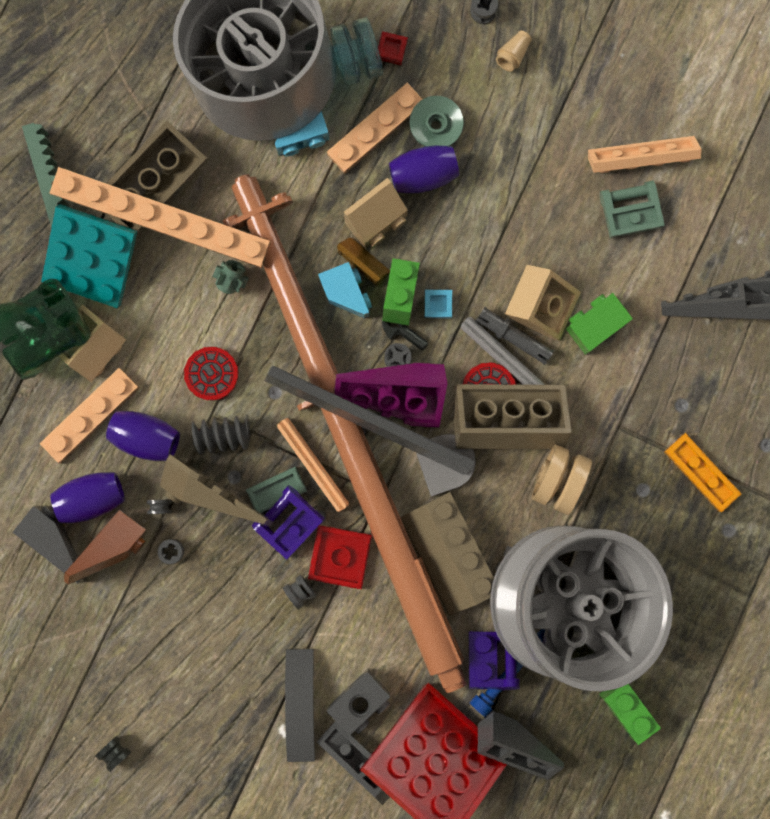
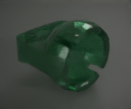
[0,279,91,380]

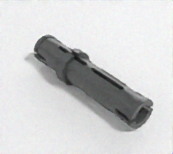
[476,307,554,365]

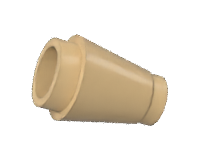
[496,30,532,72]

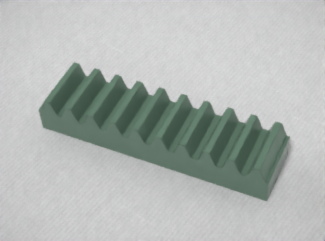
[22,123,69,228]

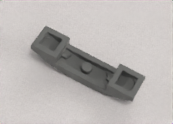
[285,649,315,762]

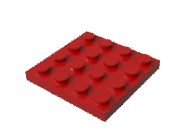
[360,683,507,819]

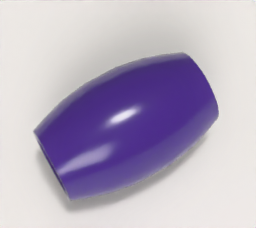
[389,145,459,194]
[106,411,180,461]
[50,472,125,523]

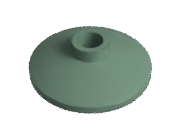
[410,96,464,147]

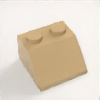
[344,178,408,249]
[505,265,581,341]
[48,304,126,382]

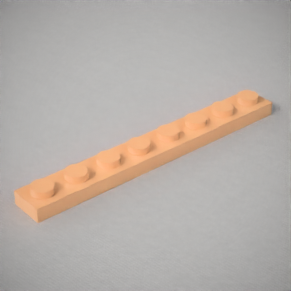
[49,167,270,268]

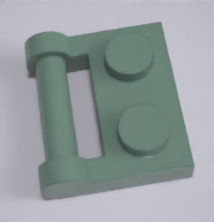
[600,180,665,238]

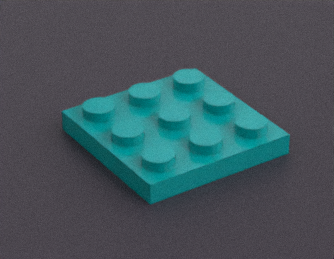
[41,204,138,308]

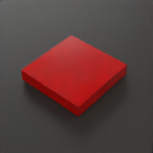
[308,525,372,590]

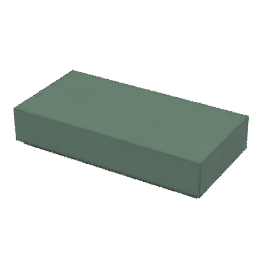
[246,467,307,513]

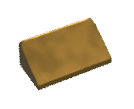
[337,237,390,286]

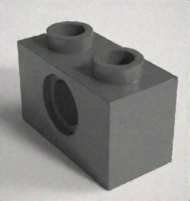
[326,669,390,736]

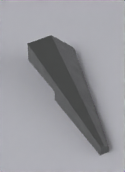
[661,270,770,320]

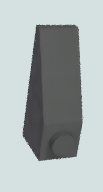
[12,505,87,584]
[478,711,564,780]
[317,721,390,805]

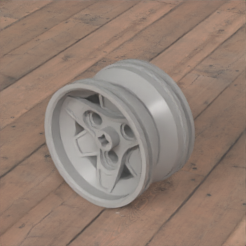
[490,526,673,691]

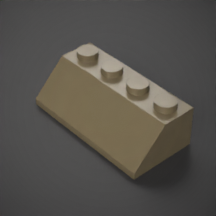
[106,121,207,231]
[454,384,571,449]
[400,492,494,615]

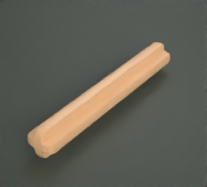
[277,418,349,512]

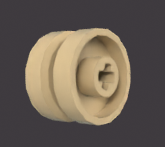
[531,444,592,515]

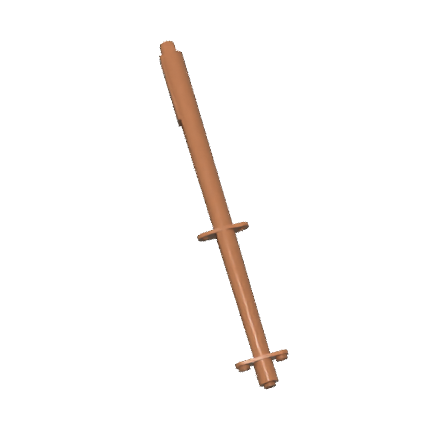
[222,174,467,693]

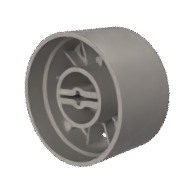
[173,0,336,141]

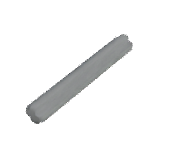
[461,317,545,385]

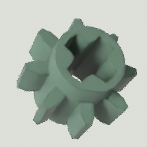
[212,260,249,294]

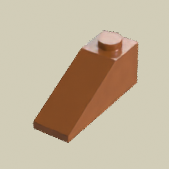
[64,510,146,585]

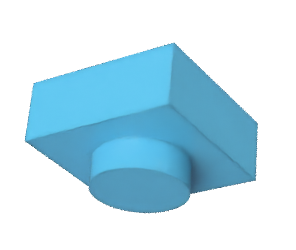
[424,290,452,319]

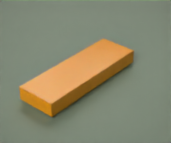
[664,433,741,512]

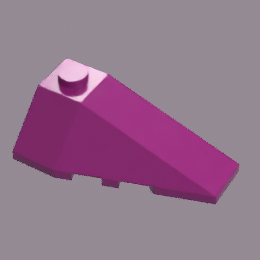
[334,363,448,428]

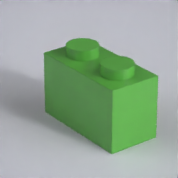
[382,258,420,325]
[566,293,633,355]
[599,684,661,745]

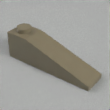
[160,454,273,526]

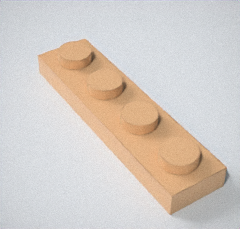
[327,82,423,174]
[588,136,702,173]
[40,368,139,464]

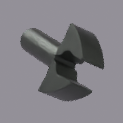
[382,321,428,350]

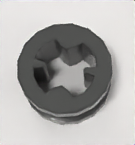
[147,499,172,514]
[158,539,184,564]

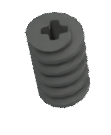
[192,415,251,455]

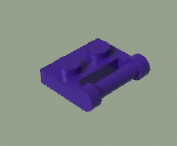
[252,485,325,560]
[468,631,520,690]

